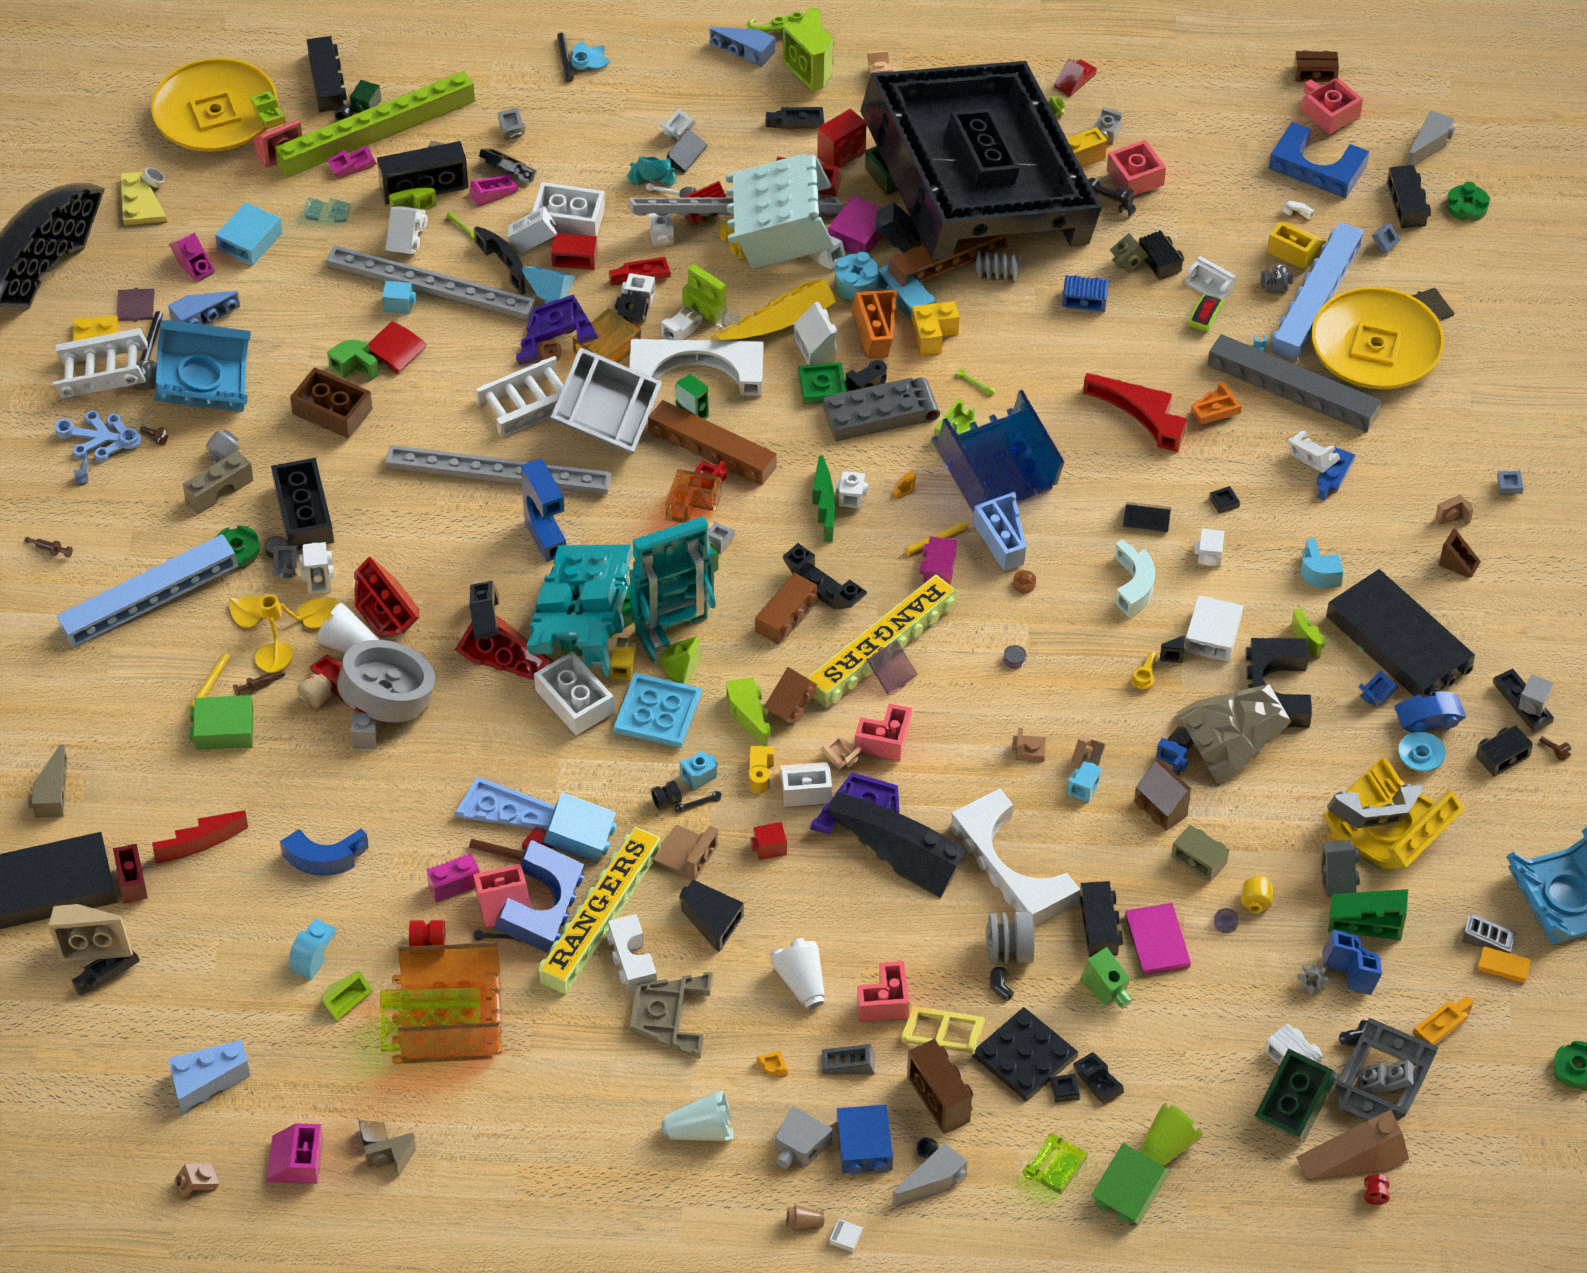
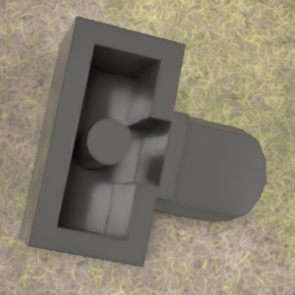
[1321,840,1360,897]

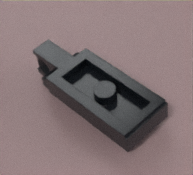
[765,107,824,128]
[479,148,537,182]
[72,950,140,995]

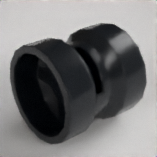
[651,780,682,811]

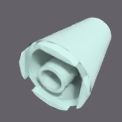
[661,1090,733,1141]

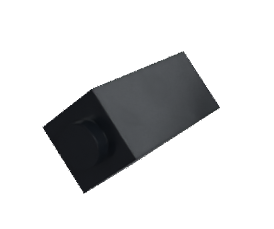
[679,880,744,952]

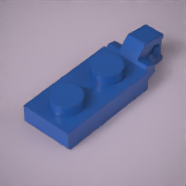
[1316,447,1355,500]

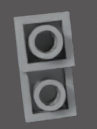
[1360,1059,1413,1093]

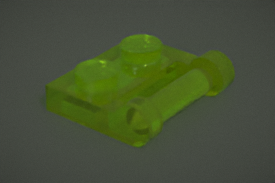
[1022,1133,1088,1195]

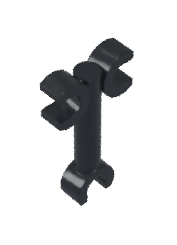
[1088,178,1136,216]

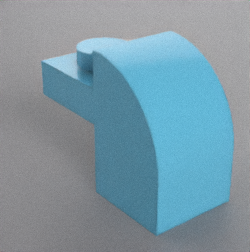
[1300,539,1343,588]
[289,918,336,980]

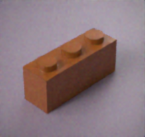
[755,573,818,644]

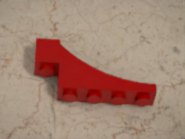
[1083,373,1187,452]

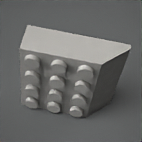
[550,348,662,454]

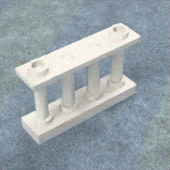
[53,328,148,399]
[476,356,564,439]

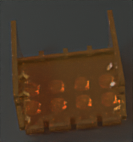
[392,942,502,1064]

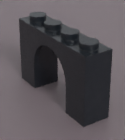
[1245,638,1312,727]

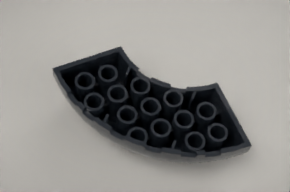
[0,183,105,308]

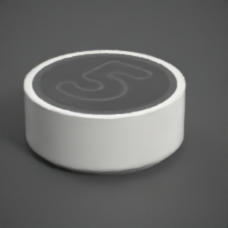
[142,168,165,188]

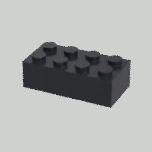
[377,141,469,205]
[271,457,334,550]

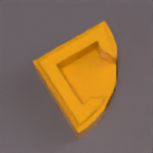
[892,470,916,499]
[757,1050,788,1076]

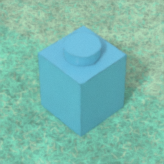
[382,281,416,314]

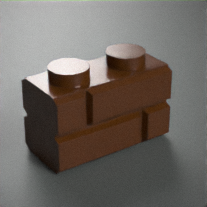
[1294,50,1339,82]

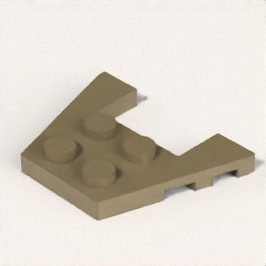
[630,972,713,1059]

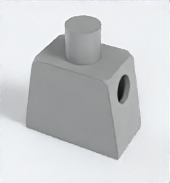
[775,1106,833,1169]

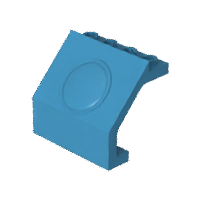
[155,319,251,412]
[1506,827,1587,945]

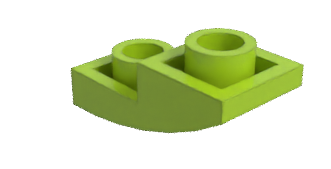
[1291,608,1325,658]

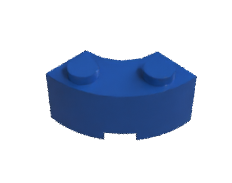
[1394,691,1466,733]

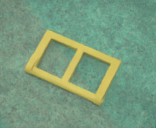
[901,1006,985,1054]

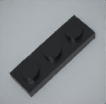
[1493,668,1554,732]

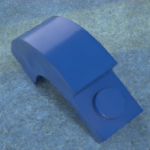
[280,828,369,876]

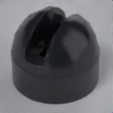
[917,1137,939,1158]

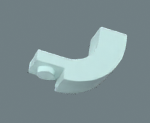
[1115,539,1155,618]

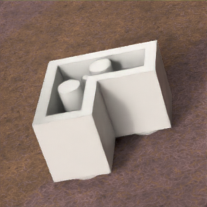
[385,206,428,254]

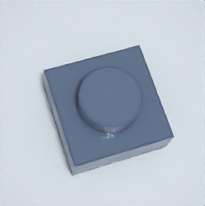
[1372,222,1400,253]
[1497,471,1523,494]

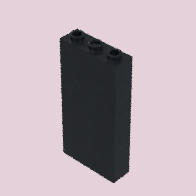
[1326,569,1475,698]
[0,832,117,929]

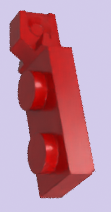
[609,256,671,285]

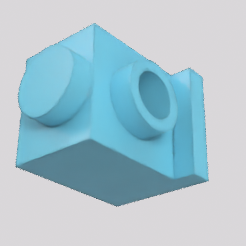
[679,751,718,790]
[1067,761,1101,803]

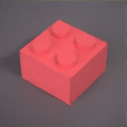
[1106,140,1166,197]

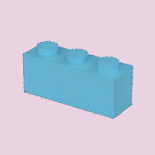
[878,264,936,323]

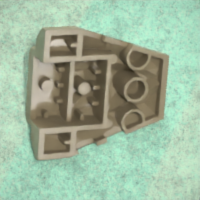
[1177,684,1291,785]

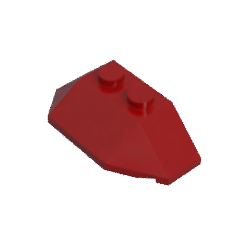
[354,556,420,638]

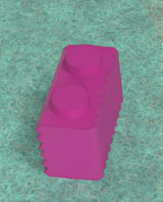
[919,536,957,586]
[427,853,480,902]

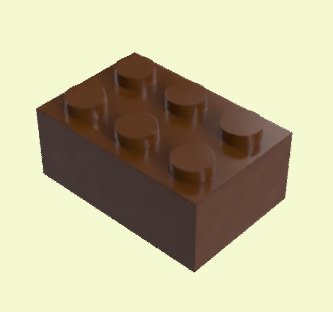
[290,367,373,439]
[907,1039,973,1134]

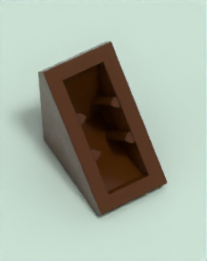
[1439,529,1481,578]

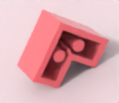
[854,703,912,762]
[857,961,909,1022]

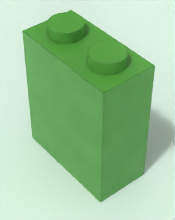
[190,695,254,750]
[1091,1143,1170,1225]

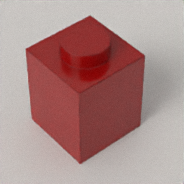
[750,822,787,860]

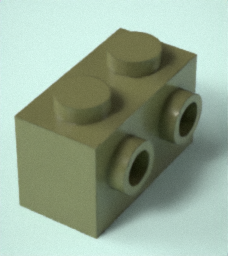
[1171,825,1229,882]

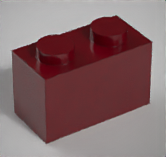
[113,843,148,904]

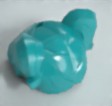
[627,156,676,186]

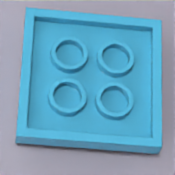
[614,673,702,748]

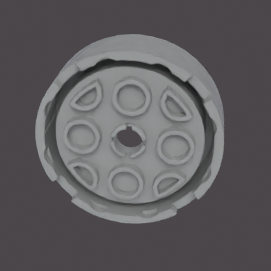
[337,640,435,722]

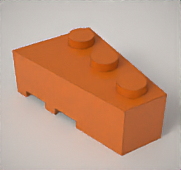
[851,290,897,358]

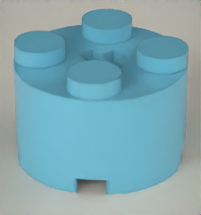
[835,252,879,303]

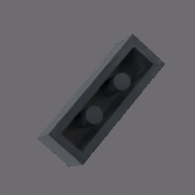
[1387,165,1431,228]
[1080,881,1123,957]

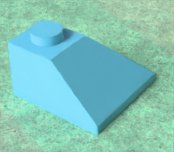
[522,266,575,303]

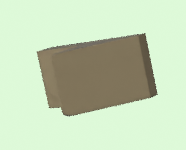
[364,1133,416,1176]

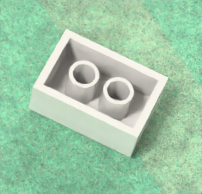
[532,182,605,236]
[534,651,614,735]

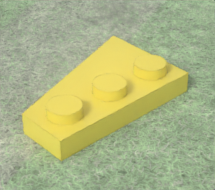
[121,172,167,226]

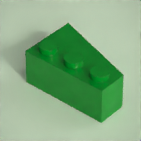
[1328,889,1408,940]

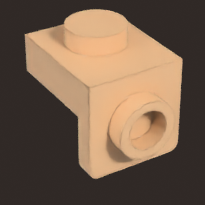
[820,732,862,770]

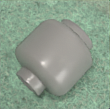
[206,429,240,463]

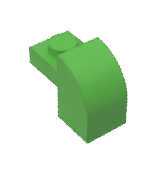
[327,340,378,380]

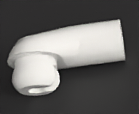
[1282,201,1315,220]

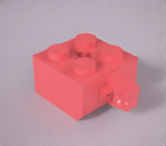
[1301,78,1363,135]

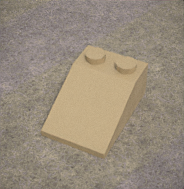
[48,904,133,962]

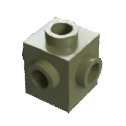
[1110,233,1149,273]

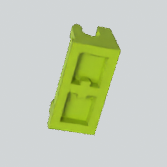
[935,399,977,452]

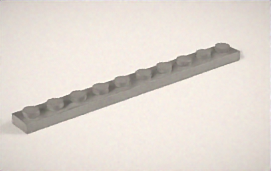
[628,197,843,216]
[326,245,536,320]
[386,445,612,495]

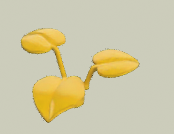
[229,595,337,674]

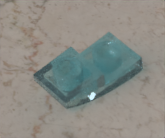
[302,197,351,223]

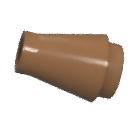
[786,1205,824,1230]

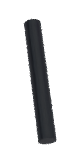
[557,33,574,82]
[140,311,163,361]

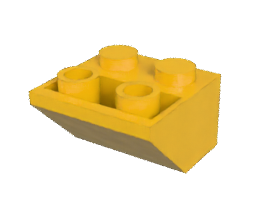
[1267,221,1326,270]

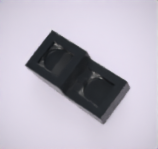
[1073,1052,1124,1104]

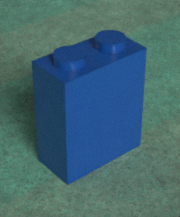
[836,1104,893,1174]

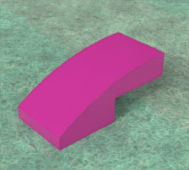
[327,145,377,176]

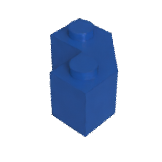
[1322,930,1382,995]

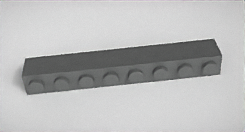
[1207,334,1381,432]

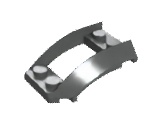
[1336,1018,1438,1121]

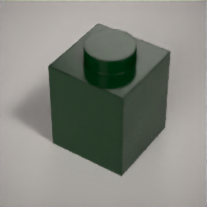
[350,80,381,113]

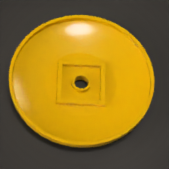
[151,57,278,152]
[1311,287,1444,389]

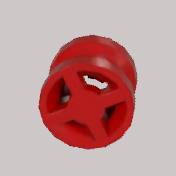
[1364,1174,1390,1205]

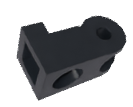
[845,360,887,391]

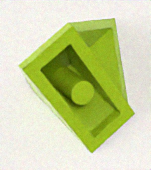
[658,636,700,684]

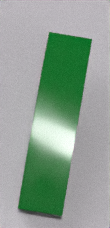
[812,456,835,542]

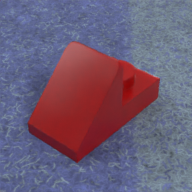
[1054,59,1097,97]

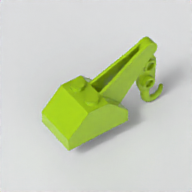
[747,8,834,91]

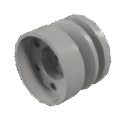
[986,912,1034,965]

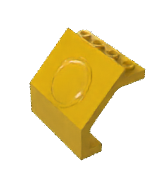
[1322,757,1464,870]

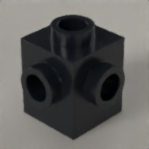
[615,290,650,323]

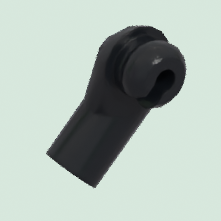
[990,966,1014,1001]
[1339,1020,1367,1046]

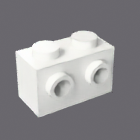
[299,542,335,595]

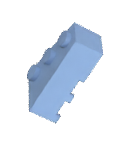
[973,492,1026,571]
[168,1040,250,1115]

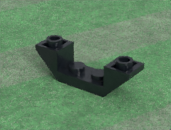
[783,543,867,610]
[469,580,499,639]

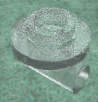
[715,309,741,330]

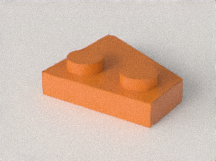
[1191,381,1241,425]

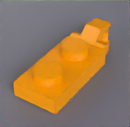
[1412,996,1474,1045]

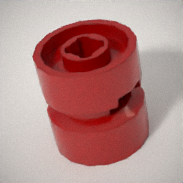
[409,920,446,952]

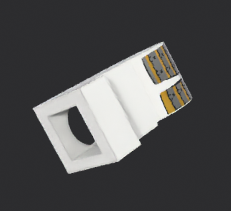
[661,306,703,340]

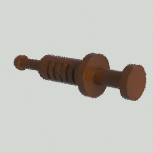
[25,537,73,558]
[233,671,285,696]

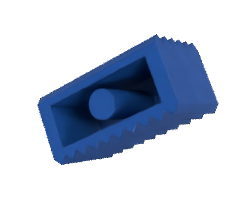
[1062,275,1109,311]

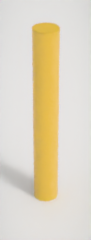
[905,521,968,556]
[189,653,231,708]

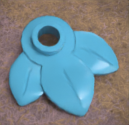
[571,41,610,70]

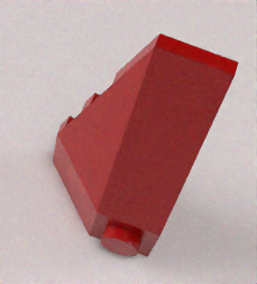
[455,616,554,680]

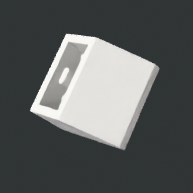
[794,302,838,365]
[780,762,832,807]

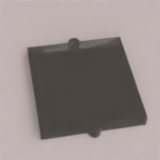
[1412,287,1454,322]

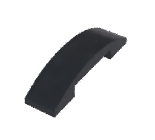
[474,226,525,295]

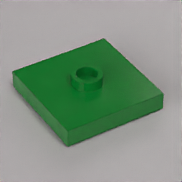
[798,362,847,404]

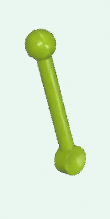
[446,212,475,241]
[957,369,995,396]

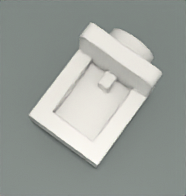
[659,109,696,140]

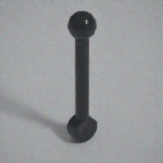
[675,791,721,813]
[474,930,521,942]

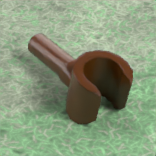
[140,426,168,445]
[1539,736,1571,760]

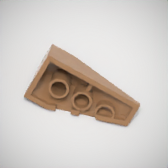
[1296,1110,1409,1180]

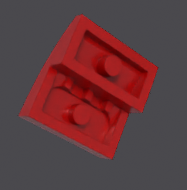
[368,321,427,375]

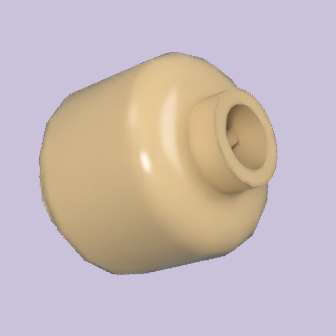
[297,674,332,709]

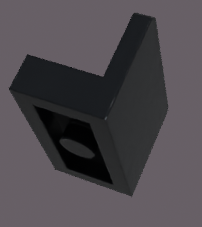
[1123,502,1171,532]

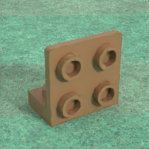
[654,825,718,880]

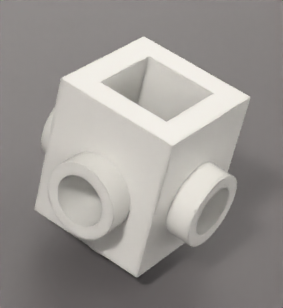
[836,471,869,509]

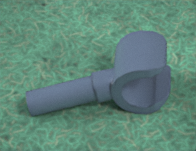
[74,457,89,484]

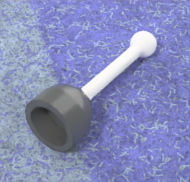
[646,183,697,198]

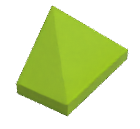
[322,971,373,1021]

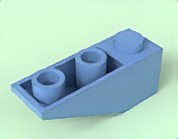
[709,26,775,67]
[168,290,240,325]

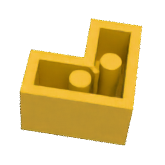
[912,301,960,356]

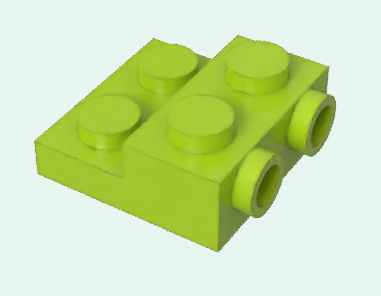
[682,264,727,324]

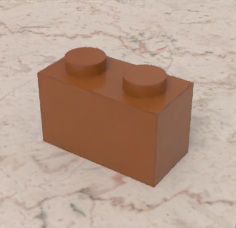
[764,667,818,725]

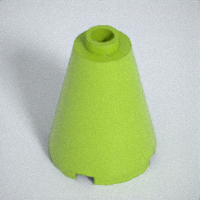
[1138,1103,1203,1166]

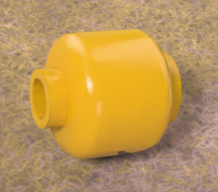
[1241,876,1274,913]

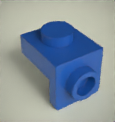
[1358,670,1399,708]
[1156,738,1189,776]

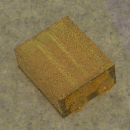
[572,308,641,363]

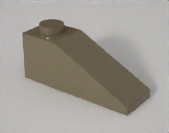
[28,744,68,818]

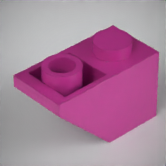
[169,232,215,281]

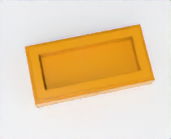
[1477,947,1532,984]

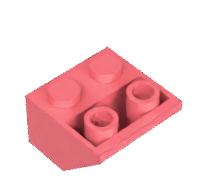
[473,864,531,930]

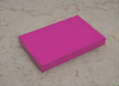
[1125,903,1191,975]

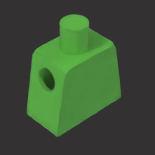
[1080,947,1133,1009]

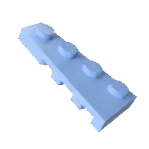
[456,776,555,831]

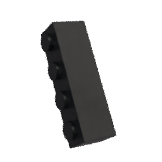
[306,36,347,112]

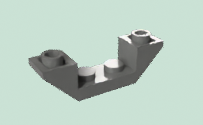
[1327,784,1423,829]

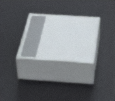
[829,1219,863,1252]

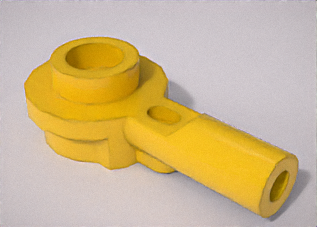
[1131,652,1157,690]

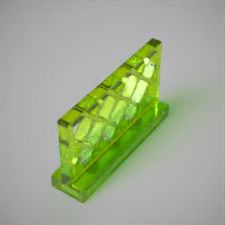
[380,988,481,1052]

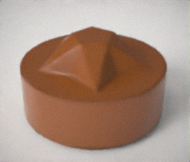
[540,340,562,361]
[1013,570,1036,593]

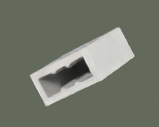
[1184,596,1243,662]

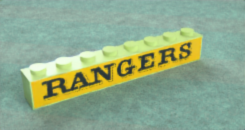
[807,575,956,708]
[538,827,661,995]

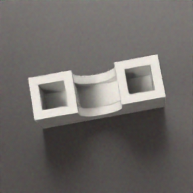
[605,914,657,993]

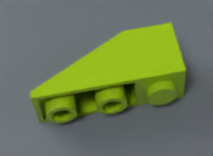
[726,677,771,746]

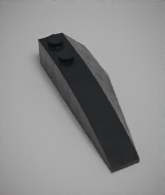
[826,792,968,898]

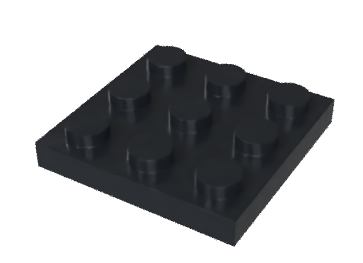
[972,1007,1078,1102]

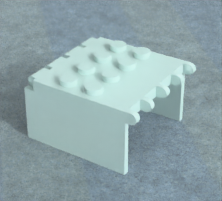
[726,153,834,269]

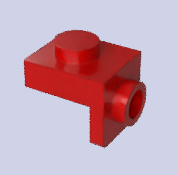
[691,460,727,491]

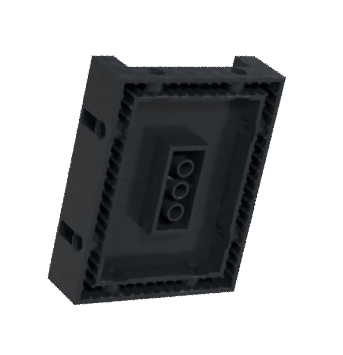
[860,61,1102,260]

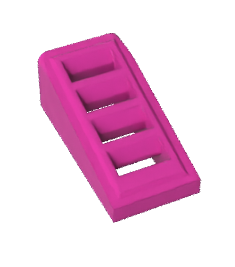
[469,175,518,206]

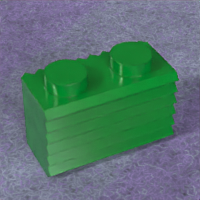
[675,374,709,420]

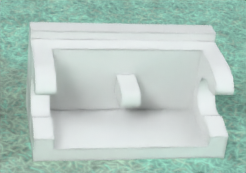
[507,207,557,254]
[1185,256,1236,300]
[1288,431,1340,473]

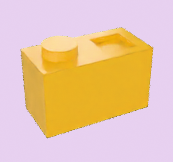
[1067,127,1107,167]

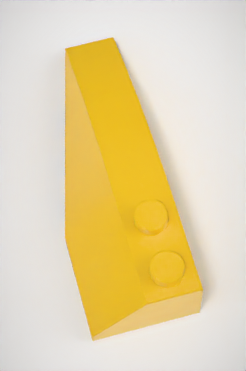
[710,279,836,341]

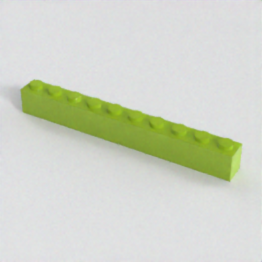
[275,71,475,178]

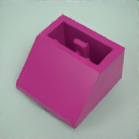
[267,1123,323,1184]

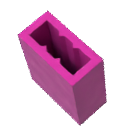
[828,195,883,254]

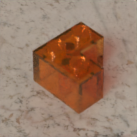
[666,469,722,523]

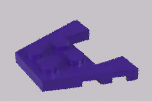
[516,294,599,365]
[810,772,900,835]

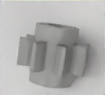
[1297,962,1329,994]

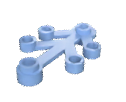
[55,411,141,463]

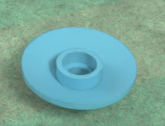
[1398,732,1446,772]

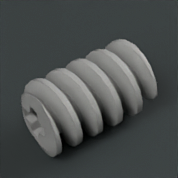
[976,251,1021,281]

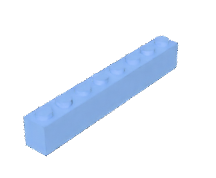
[1271,222,1364,361]
[57,534,238,648]

